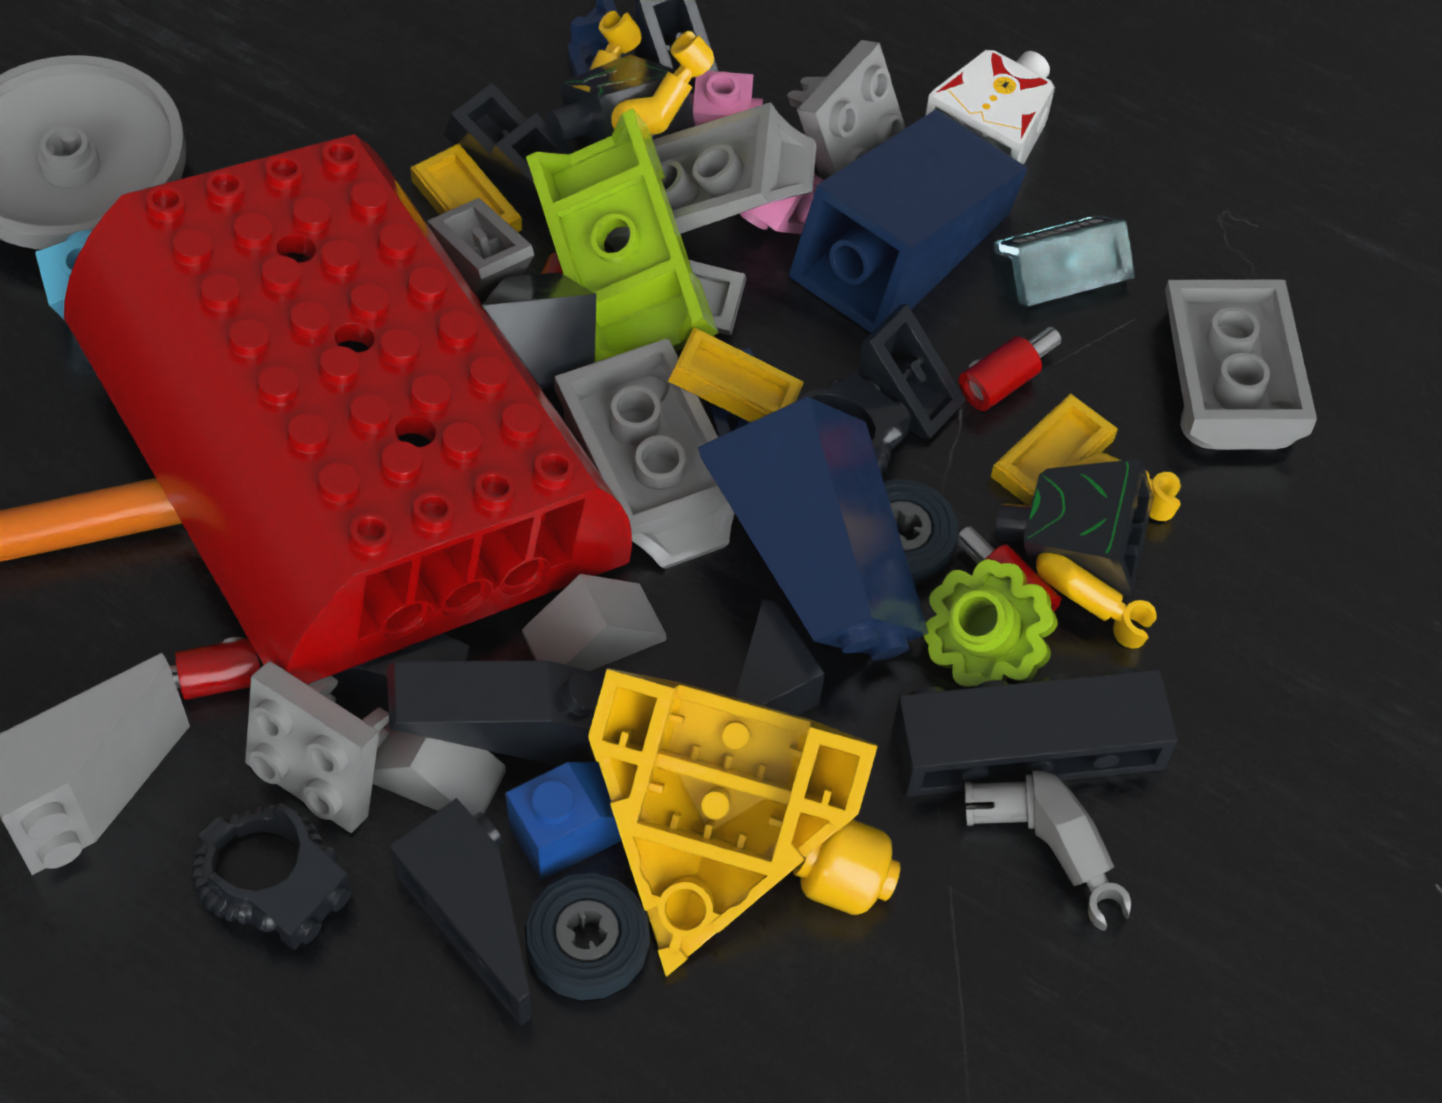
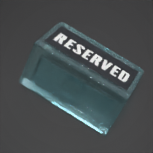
[994,216,1135,306]

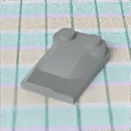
[605,102,817,252]
[1165,280,1317,450]
[554,338,735,569]

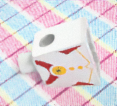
[926,50,1055,165]

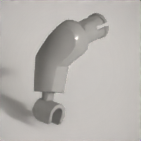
[965,770,1131,931]

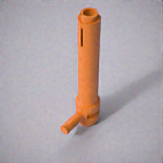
[0,478,182,562]

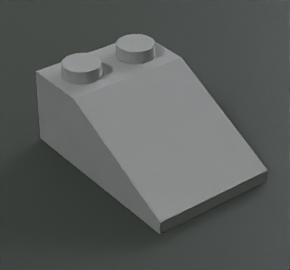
[0,653,190,875]

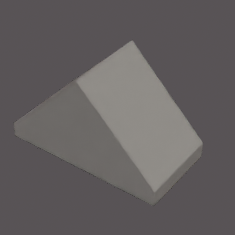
[427,198,534,299]
[522,574,666,671]
[373,722,506,816]

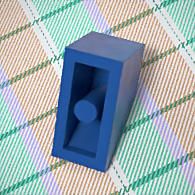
[506,762,622,882]

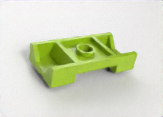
[526,109,718,363]

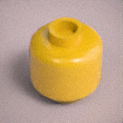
[793,819,900,915]

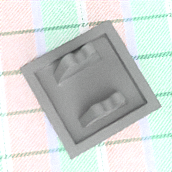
[787,40,905,180]
[245,660,389,833]

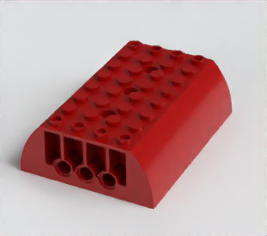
[64,134,632,684]

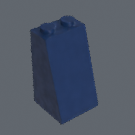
[789,109,1028,333]
[698,396,929,660]

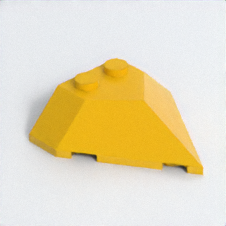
[588,668,878,977]

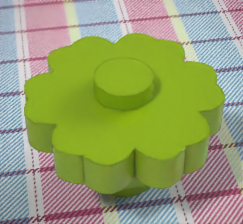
[923,559,1058,689]

